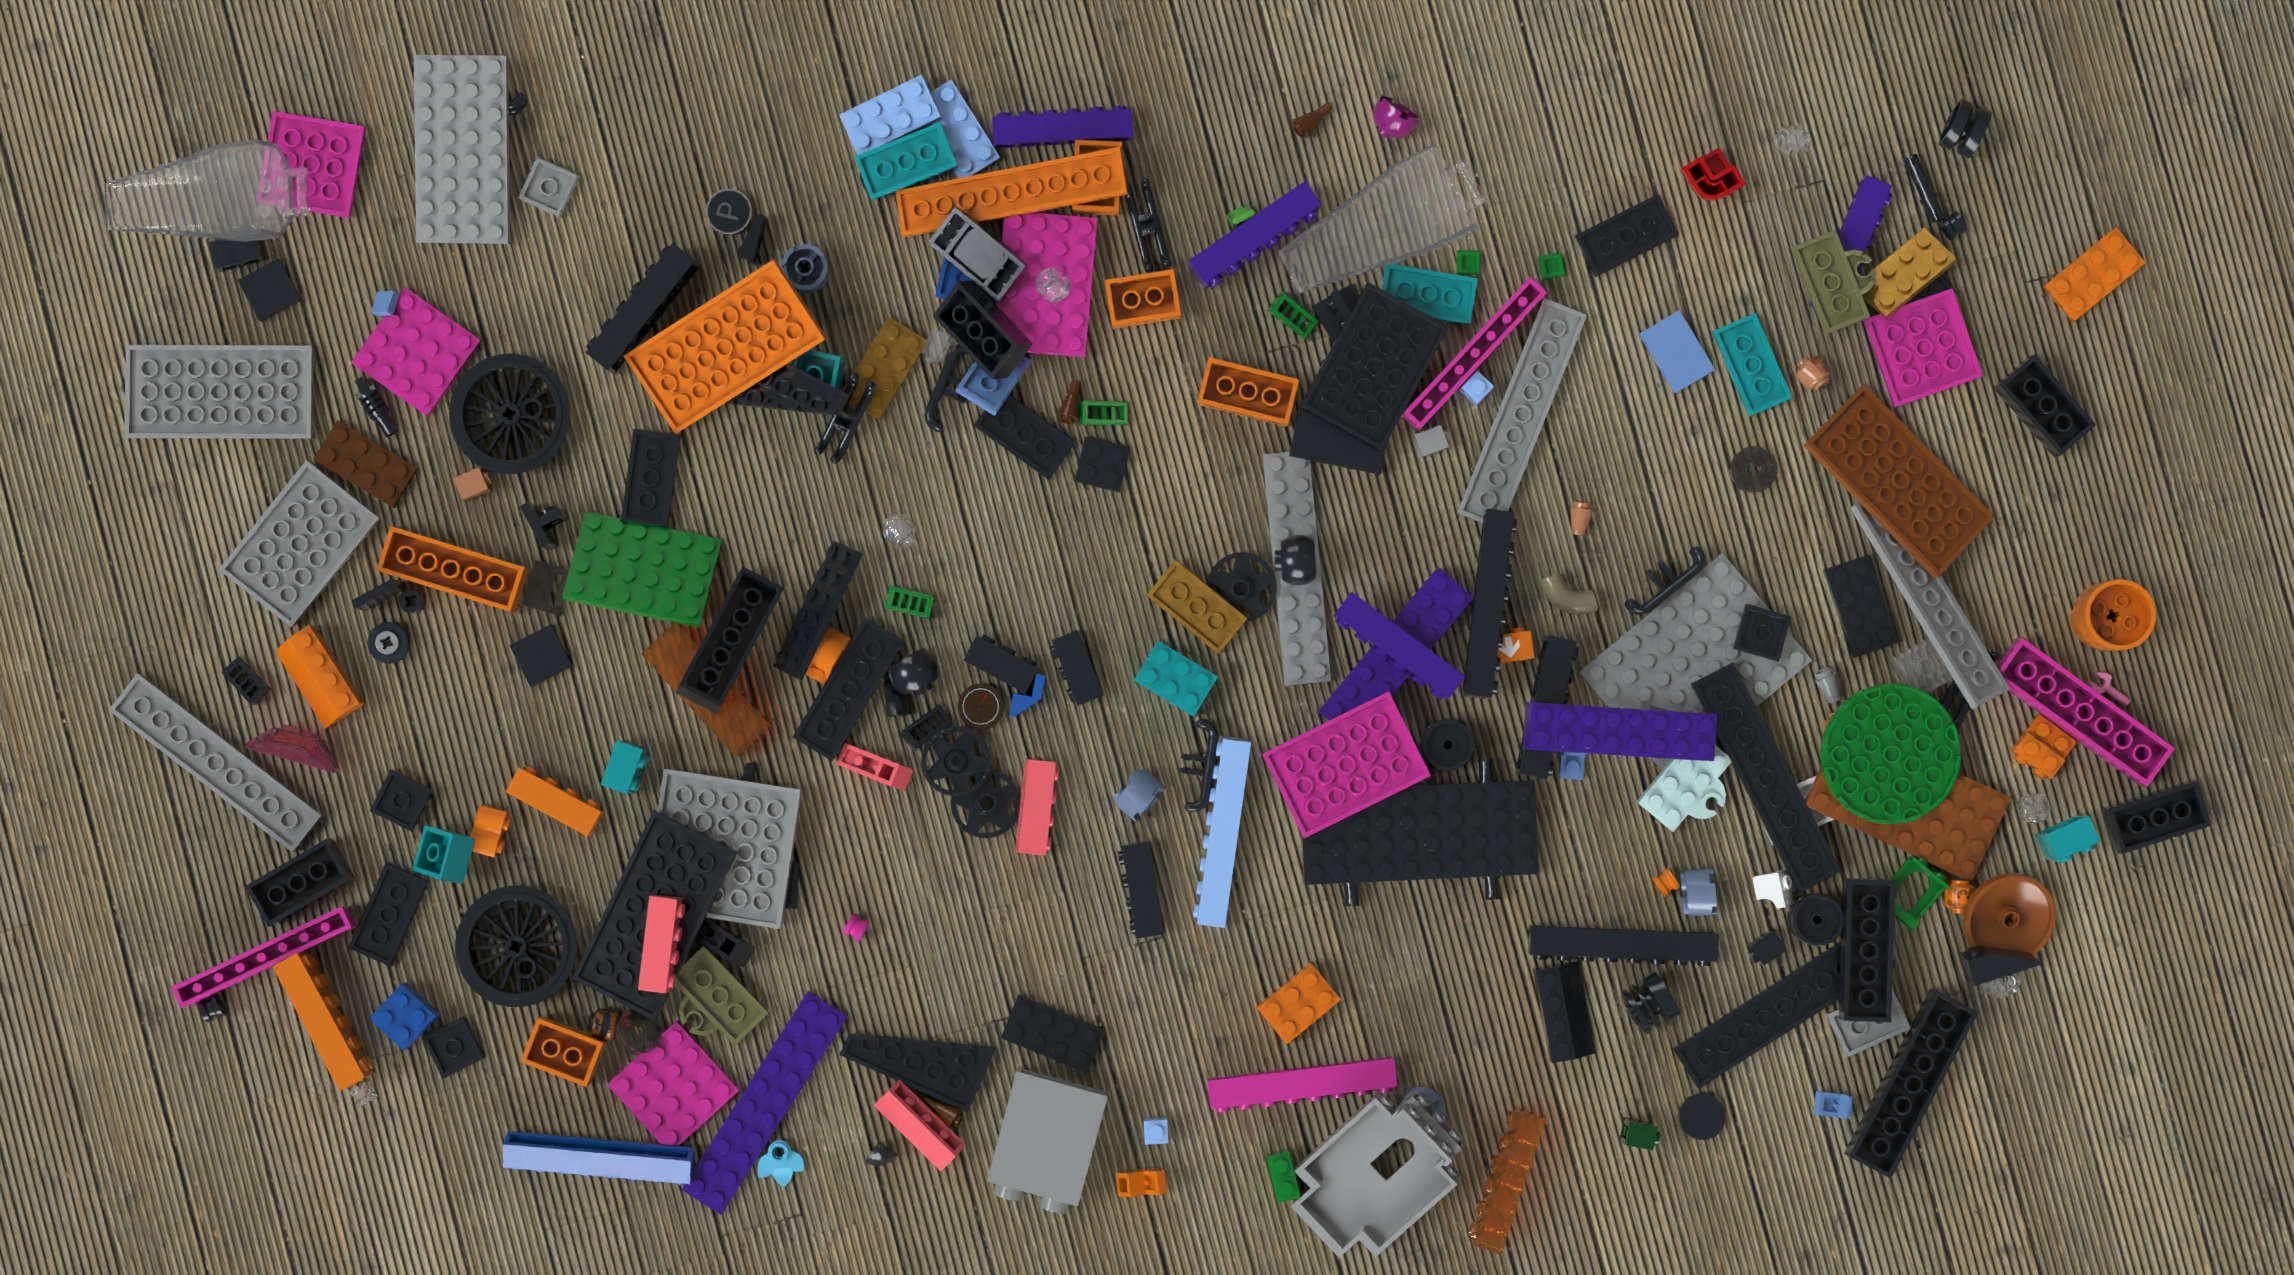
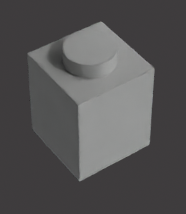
[1413,425,1451,458]

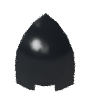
[884,681,912,717]
[865,1142,898,1166]

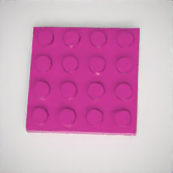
[257,111,366,219]
[351,287,482,416]
[1863,289,1983,408]
[607,1020,740,1146]

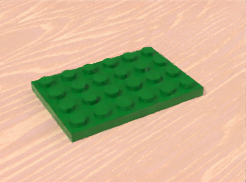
[562,511,722,628]

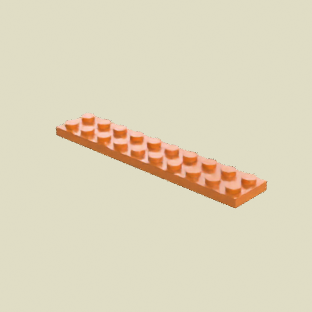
[895,147,1129,238]

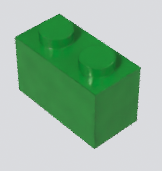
[1265,1149,1301,1203]

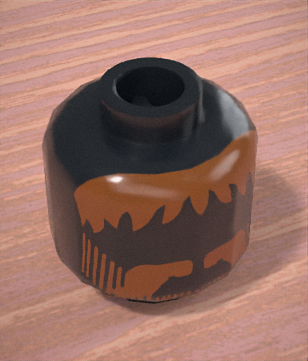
[588,1008,624,1041]

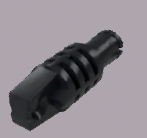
[354,377,399,438]

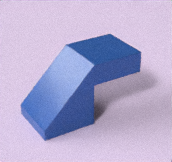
[1009,674,1046,717]

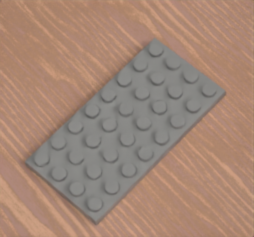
[414,55,510,244]
[124,345,314,439]

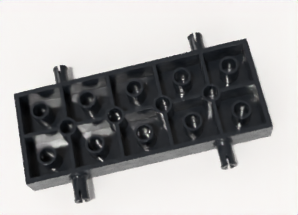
[1301,759,1539,906]

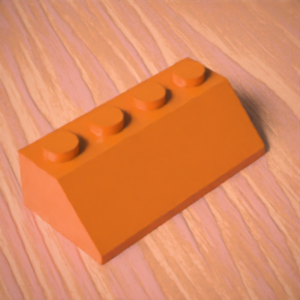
[275,625,365,729]

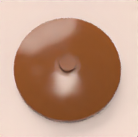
[1963,873,2056,955]

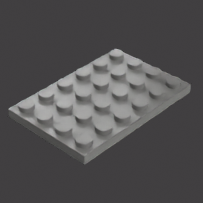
[218,460,381,628]

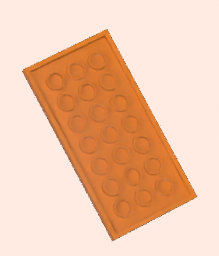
[624,258,827,434]

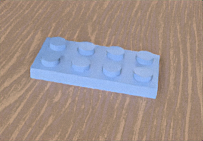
[840,74,942,155]
[926,80,1001,178]

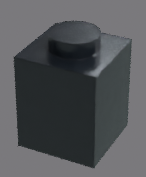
[1747,929,1787,965]

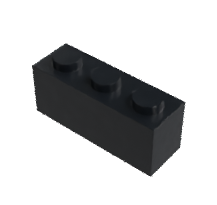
[1049,630,1104,706]
[963,634,1039,694]

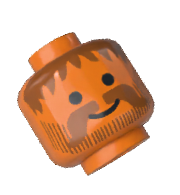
[1944,880,1975,914]

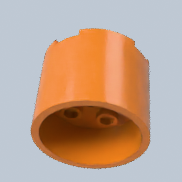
[2071,579,2156,652]

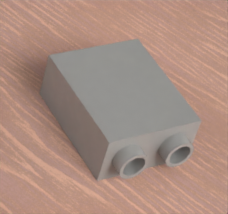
[987,1067,1108,1214]

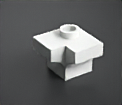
[1752,869,1796,909]

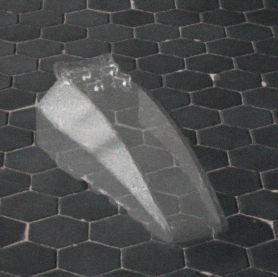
[104,139,310,242]
[1278,144,1487,293]

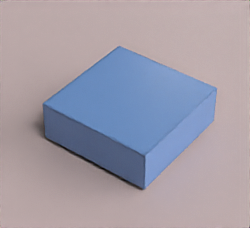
[371,291,399,316]

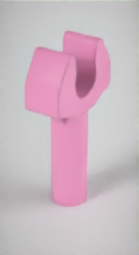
[2088,672,2131,707]

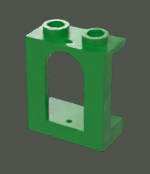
[1891,856,1950,930]

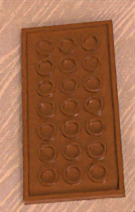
[1803,384,1995,579]
[1805,767,2011,882]

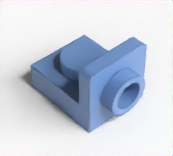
[1559,752,1586,780]

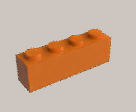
[505,765,604,836]

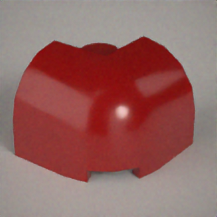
[1680,147,1746,201]

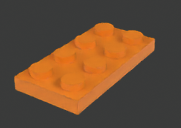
[2043,227,2146,322]

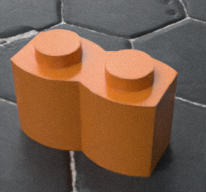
[470,804,512,857]

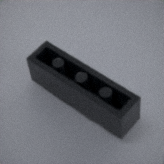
[1118,841,1164,939]

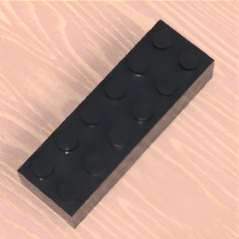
[585,243,701,375]
[675,566,784,714]
[1515,635,1579,779]
[1839,878,1895,1023]

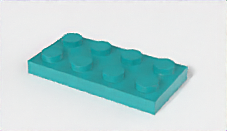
[854,122,958,201]
[1382,263,1478,325]
[1712,313,1792,417]

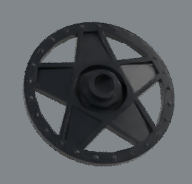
[1207,552,1277,622]
[921,726,991,797]
[950,769,1020,838]

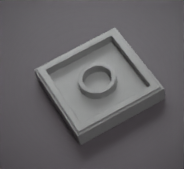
[518,157,580,218]

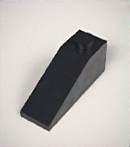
[696,917,756,968]
[1960,946,2040,986]

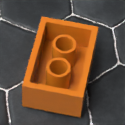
[1072,140,1122,216]
[1105,269,1181,329]
[1256,962,1341,1044]
[520,1016,607,1087]

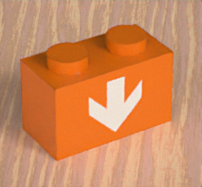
[1497,627,1535,664]

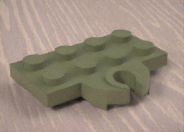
[1791,230,1876,335]
[676,945,769,1045]

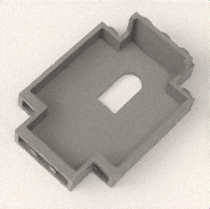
[1290,1091,1464,1258]

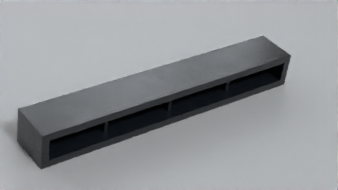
[1462,509,1517,700]
[1528,926,1719,966]

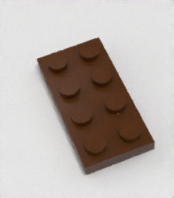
[313,420,419,508]

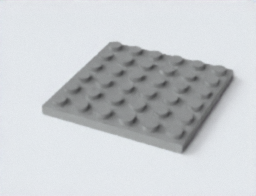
[658,768,802,929]

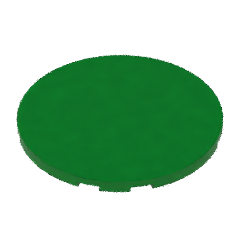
[1820,683,1961,824]

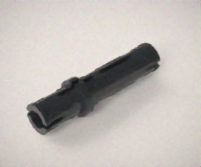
[1903,154,1945,223]

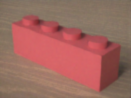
[1015,759,1059,856]
[638,894,685,993]
[874,1079,966,1171]

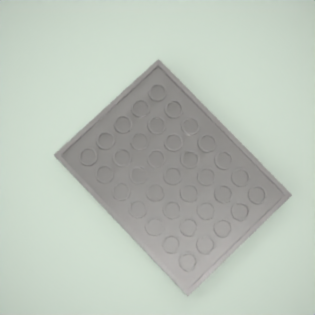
[1579,553,1812,771]

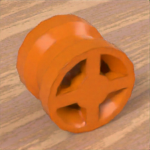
[1651,868,1680,898]

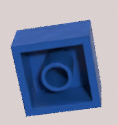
[369,982,441,1051]

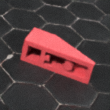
[836,743,914,791]

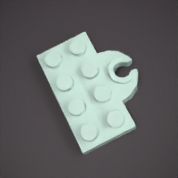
[1636,745,1731,832]

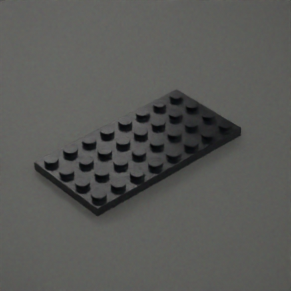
[572,810,738,1021]

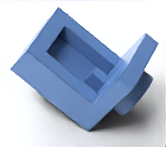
[1813,1091,1853,1119]

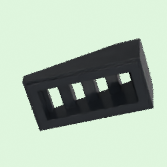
[737,214,766,265]
[221,656,271,705]
[900,704,953,752]

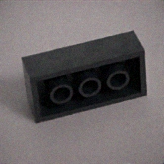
[933,280,1033,379]
[1993,354,2096,458]
[2101,781,2212,854]
[245,838,356,927]

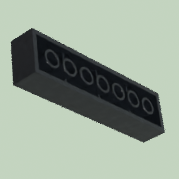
[1844,988,1978,1179]

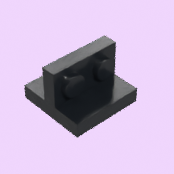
[1312,283,1359,343]
[520,502,569,550]

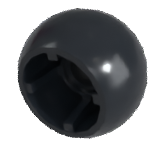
[1275,535,1316,586]
[888,648,939,697]

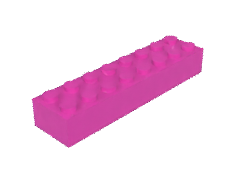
[1996,638,2175,786]

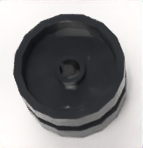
[1938,98,1992,159]
[1420,719,1474,771]
[1787,893,1844,946]

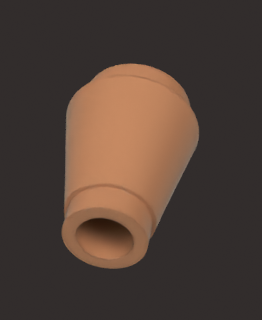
[1570,501,1593,535]

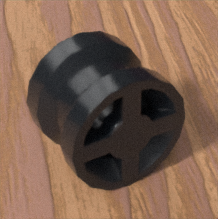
[1939,211,1967,241]
[399,590,426,614]
[198,994,226,1023]

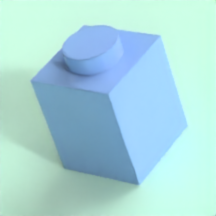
[1459,371,1494,406]
[1144,1117,1169,1145]

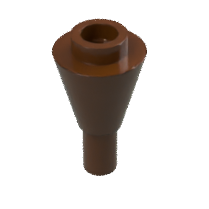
[1292,103,1332,138]
[1056,381,1080,424]
[922,1095,964,1129]

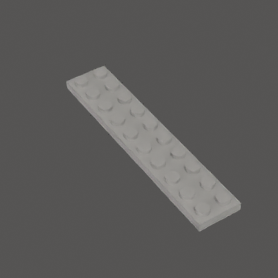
[1457,298,1587,523]
[1262,452,1331,686]
[1850,503,2010,710]
[109,673,323,853]

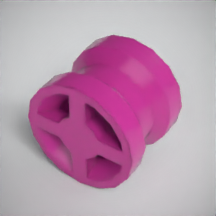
[842,913,870,942]

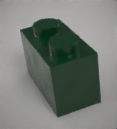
[1619,1117,1660,1150]

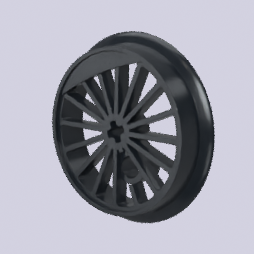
[449,354,570,474]
[455,885,577,1007]

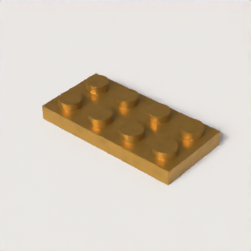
[1862,227,1957,320]
[842,316,928,420]
[1146,559,1248,654]

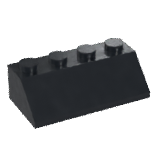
[1533,961,1596,1063]

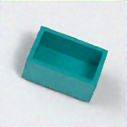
[1134,641,1218,717]

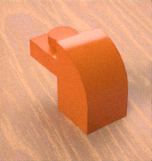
[806,627,851,685]
[1115,1168,1167,1197]

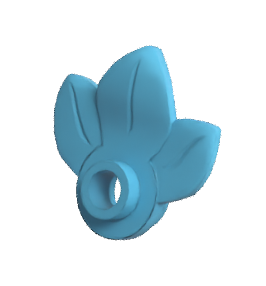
[757,1140,804,1187]

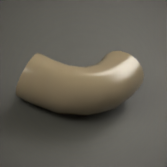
[1540,573,1598,615]

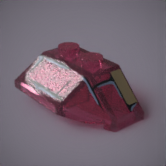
[244,724,340,773]

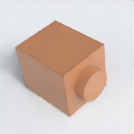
[453,467,493,501]

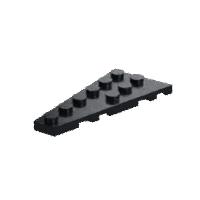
[724,363,850,416]
[840,1033,996,1112]

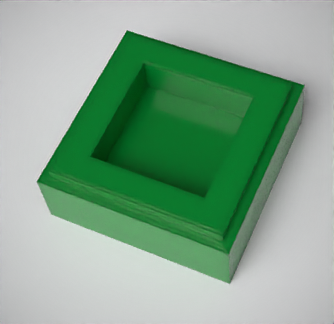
[1456,250,1481,275]
[1538,252,1566,280]

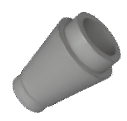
[1814,667,1842,703]

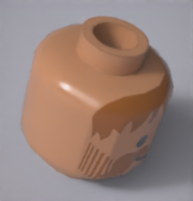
[1796,356,1831,391]

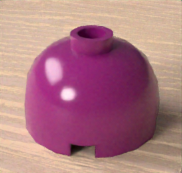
[1373,95,1420,139]

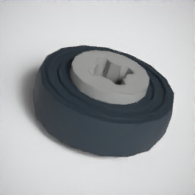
[367,622,410,664]

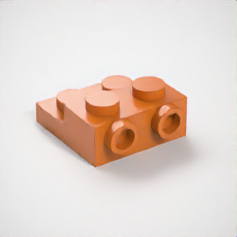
[2010,714,2077,780]

